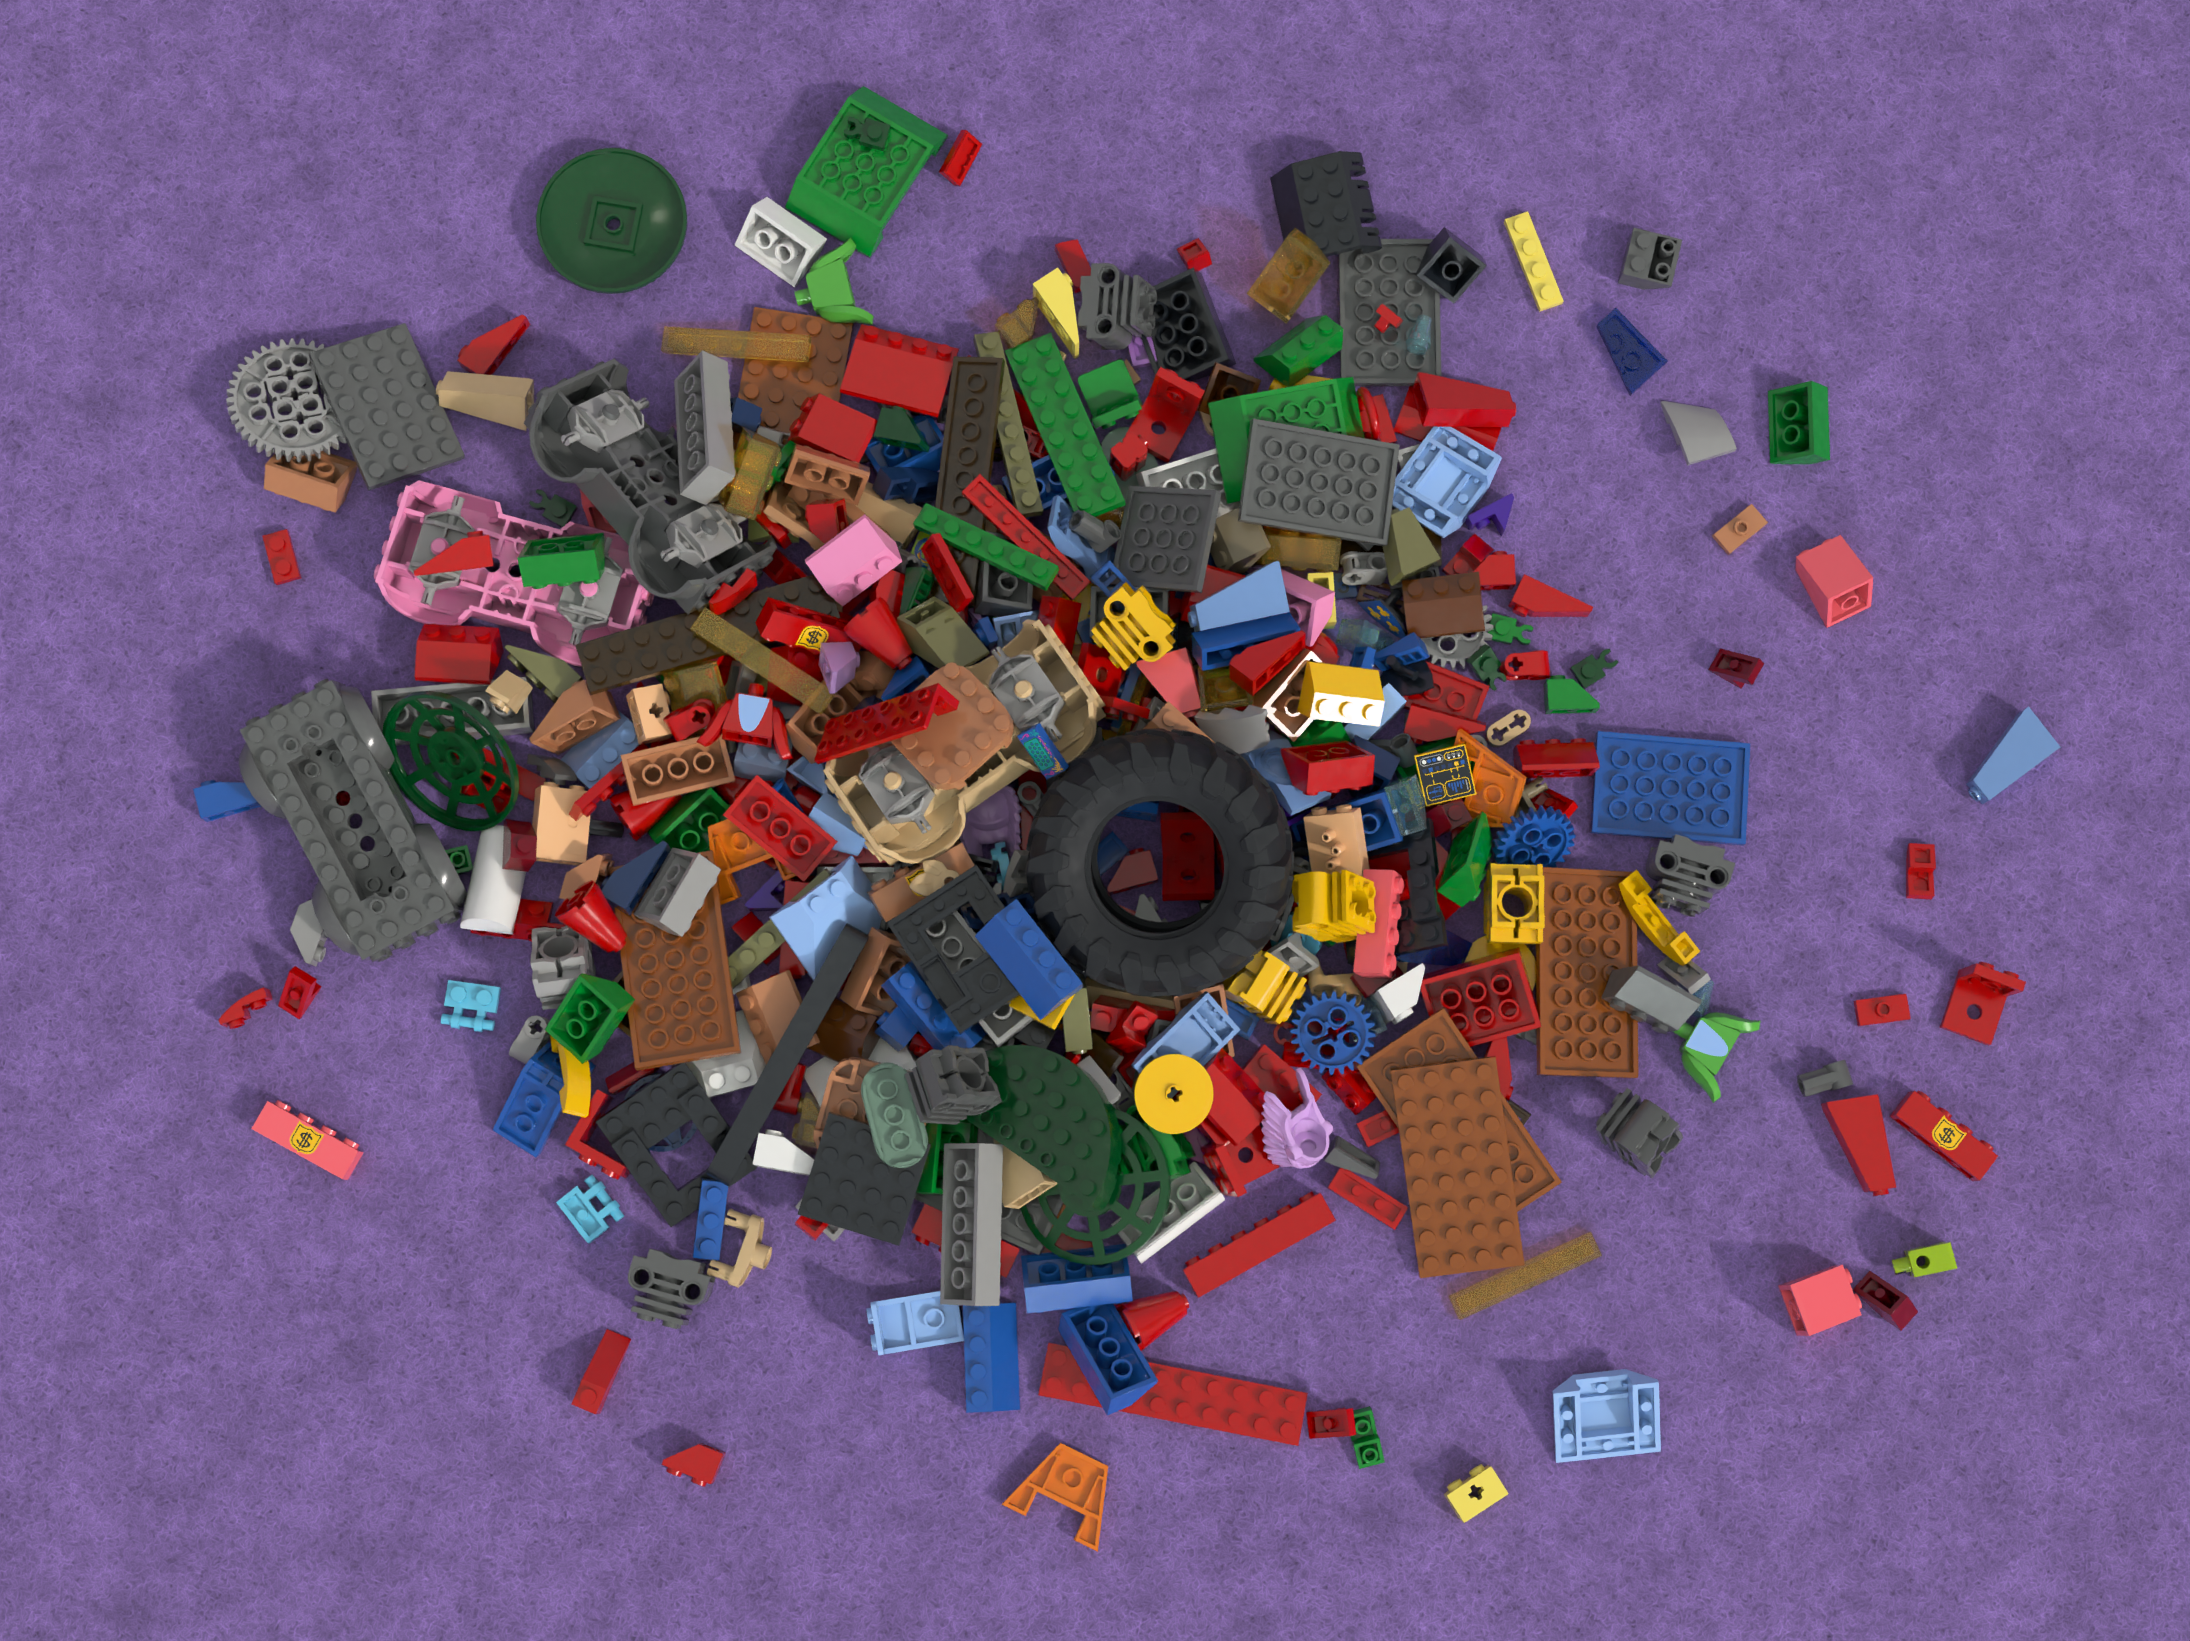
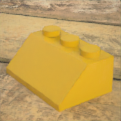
[1297,661,1385,726]

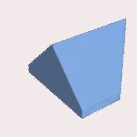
[992,610,1039,648]
[786,756,831,796]

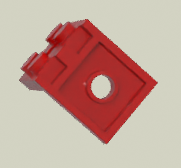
[1125,367,1205,463]
[1077,643,1150,722]
[1161,812,1215,901]
[1940,962,2026,1046]
[565,1089,630,1179]
[1200,1124,1279,1197]

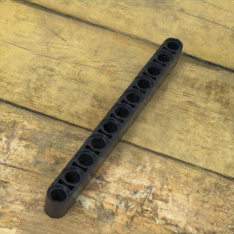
[705,923,870,1186]

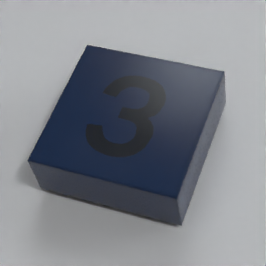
[1333,573,1357,600]

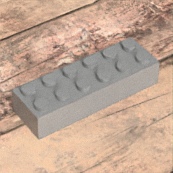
[674,350,736,505]
[371,677,535,746]
[925,911,1034,1047]
[940,1143,1003,1306]

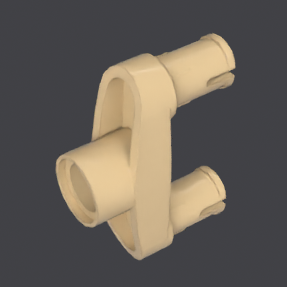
[1307,959,1363,1005]
[707,1209,772,1288]

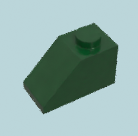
[874,406,930,452]

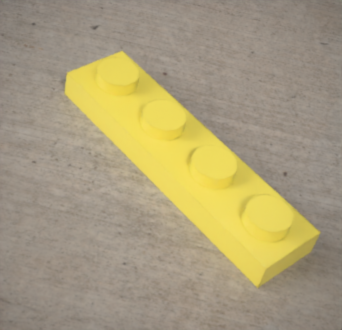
[1504,211,1564,312]

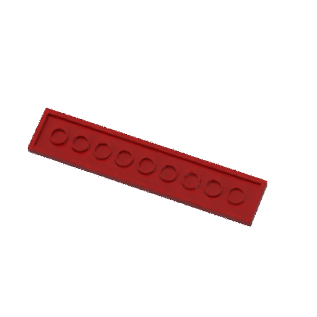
[1038,1342,1308,1446]

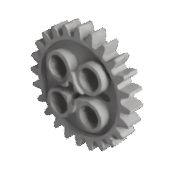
[1420,605,1493,670]

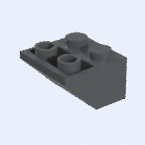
[1618,228,1682,290]

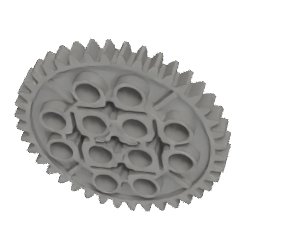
[226,338,347,462]

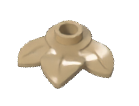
[909,860,960,897]

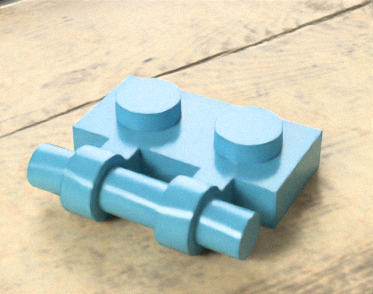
[441,980,501,1032]
[556,1175,624,1244]

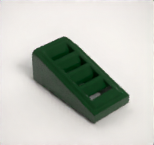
[899,567,935,616]

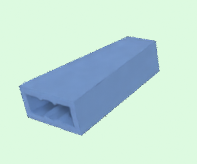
[1188,561,1290,632]
[1966,706,2060,804]

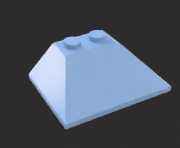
[1392,426,1502,538]
[769,856,882,981]
[1552,1369,1661,1463]

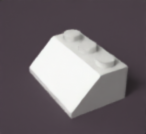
[735,197,827,287]
[1370,963,1425,1025]

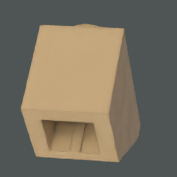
[485,670,533,714]

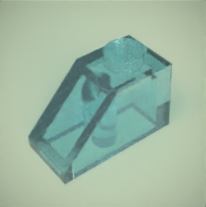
[1384,774,1427,837]

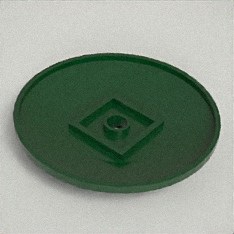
[536,148,687,294]

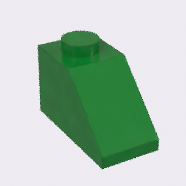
[1543,675,1600,714]

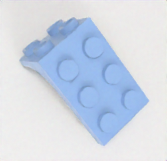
[866,1291,964,1355]

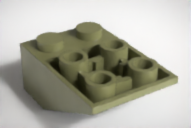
[897,597,989,669]
[504,645,583,704]

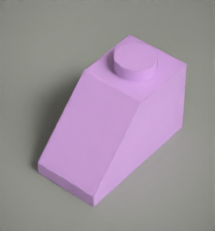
[818,642,860,694]

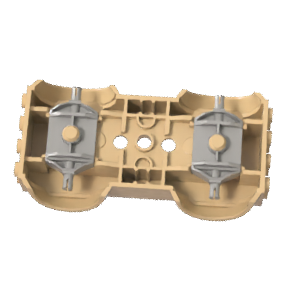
[823,619,1106,866]

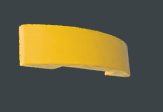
[1619,869,1700,966]
[550,1035,591,1118]

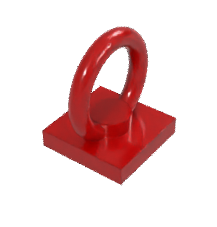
[1356,387,1397,444]

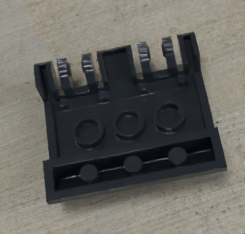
[1270,151,1382,272]

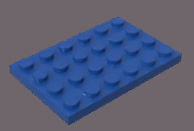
[1590,731,1751,846]

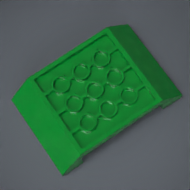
[785,86,948,258]
[1207,377,1364,504]

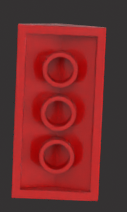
[1394,386,1502,451]
[723,775,838,881]

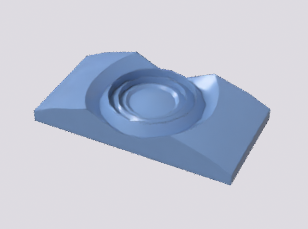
[1047,494,1116,587]
[1240,730,1331,815]
[1132,991,1240,1098]

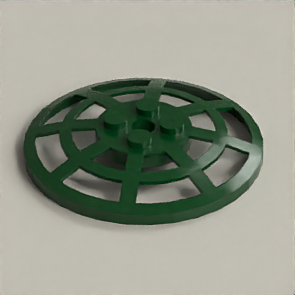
[382,691,519,831]
[1020,1108,1171,1265]

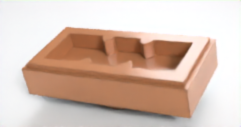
[1712,504,1768,555]

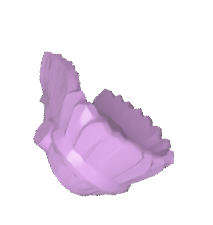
[960,785,1022,860]
[1261,1068,1333,1169]

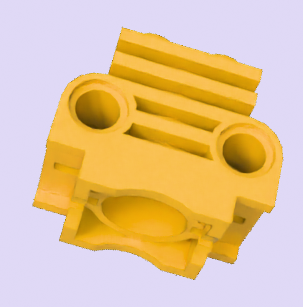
[1091,582,1176,671]
[1483,863,1545,944]
[1292,870,1376,943]
[1222,950,1307,1024]

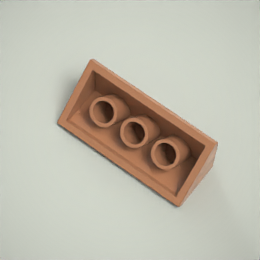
[621,735,735,806]

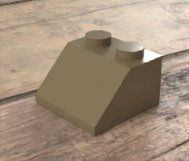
[1210,508,1271,574]

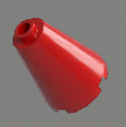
[843,597,913,670]
[608,790,682,842]
[555,880,627,953]
[1114,1291,1189,1351]

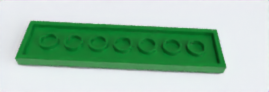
[1004,333,1126,517]

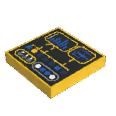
[1414,743,1477,806]

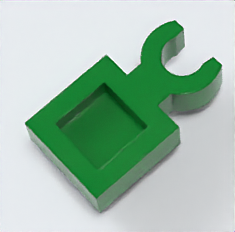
[1487,613,1533,645]

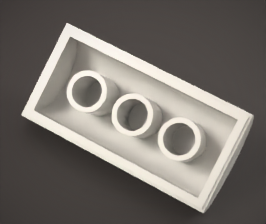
[460,825,526,935]
[1111,1161,1225,1264]

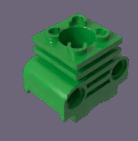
[1118,1105,1196,1180]

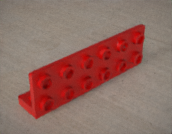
[814,683,960,764]

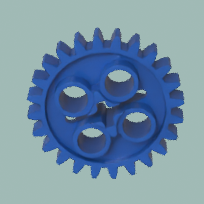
[1492,805,1576,868]
[1290,989,1376,1075]

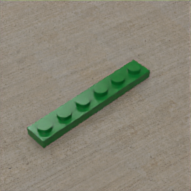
[913,503,1059,591]

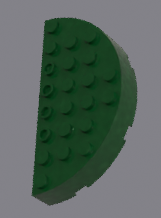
[966,1045,1122,1212]

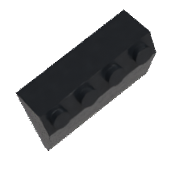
[1141,267,1236,381]

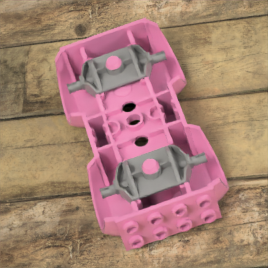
[374,480,654,667]

